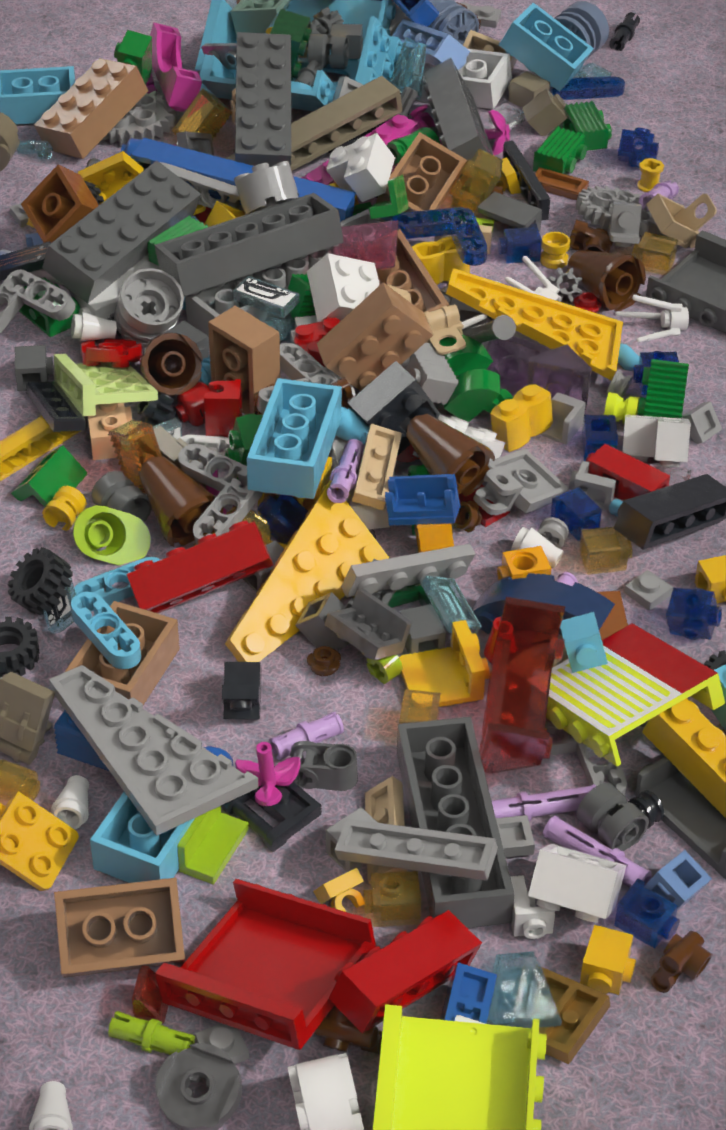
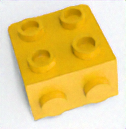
[78,151,144,200]
[399,620,490,711]
[0,791,79,891]

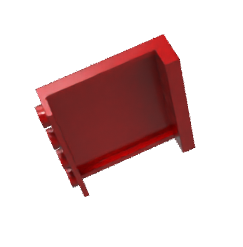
[155,879,376,1050]

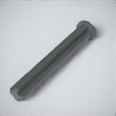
[462,315,516,343]

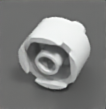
[287,1053,364,1130]

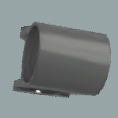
[290,741,358,791]

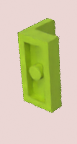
[177,806,249,885]

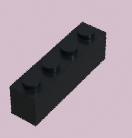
[614,474,726,550]

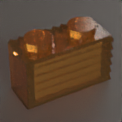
[108,420,162,495]

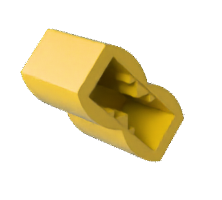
[412,235,471,285]
[490,384,553,452]

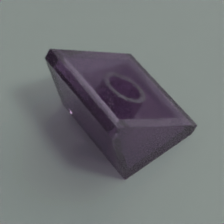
[486,336,550,397]
[527,345,592,418]

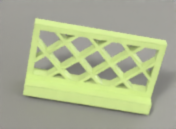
[54,354,158,416]

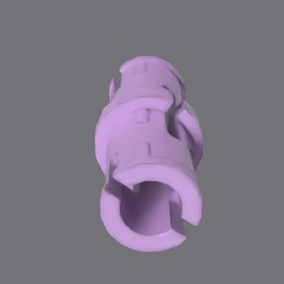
[269,712,344,760]

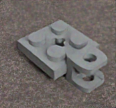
[473,448,569,515]

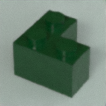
[270,9,312,81]

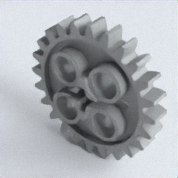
[102,91,176,145]
[575,186,660,237]

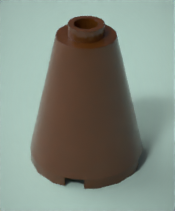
[567,250,646,311]
[140,333,203,395]
[406,414,495,497]
[139,456,224,547]

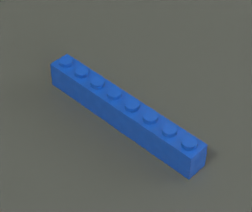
[132,138,356,222]

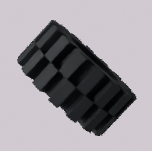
[8,547,73,615]
[0,617,40,678]

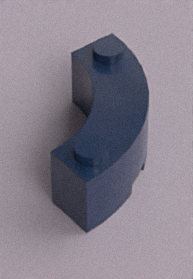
[466,573,615,636]

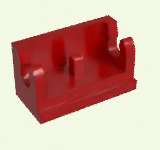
[204,379,242,438]

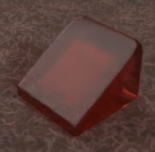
[132,965,169,1024]

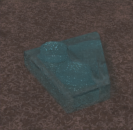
[390,37,427,100]
[487,951,562,1028]

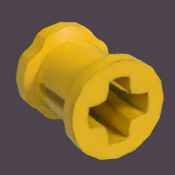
[637,158,664,192]

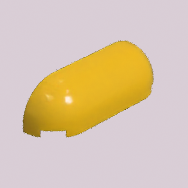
[0,416,81,481]

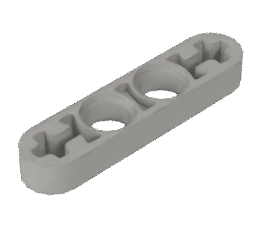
[160,162,244,211]

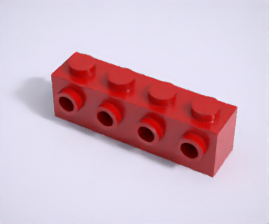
[126,521,274,614]
[328,910,482,1034]

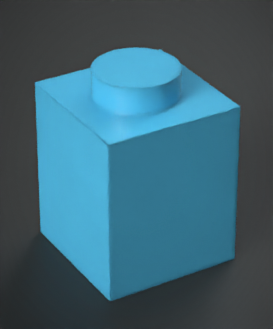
[559,612,608,673]

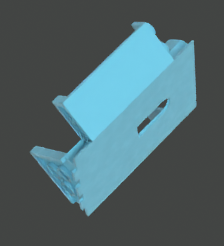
[195,0,411,111]

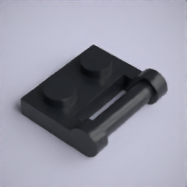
[221,766,322,852]

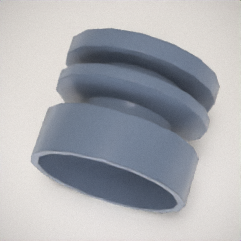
[428,0,479,45]
[554,1,609,59]

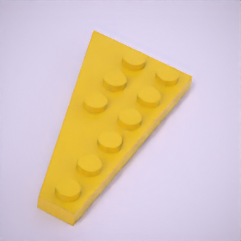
[446,268,623,381]
[225,480,389,662]

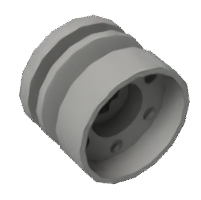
[114,268,184,347]

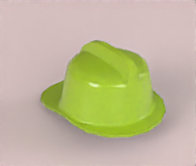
[73,505,151,565]

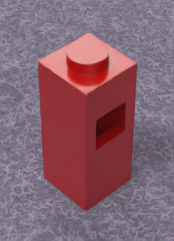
[586,444,670,501]

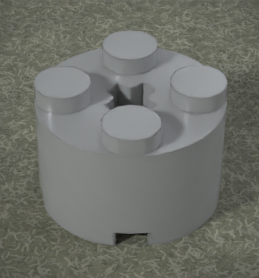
[234,161,299,215]

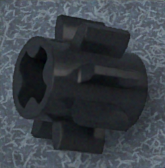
[137,392,176,429]

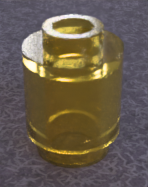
[0,759,40,802]

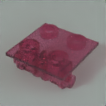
[333,220,399,269]

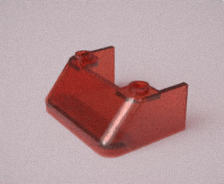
[479,597,565,774]

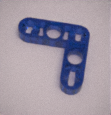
[550,76,625,100]
[392,207,488,266]

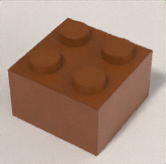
[21,164,99,243]

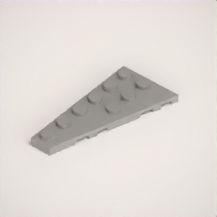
[49,665,258,836]

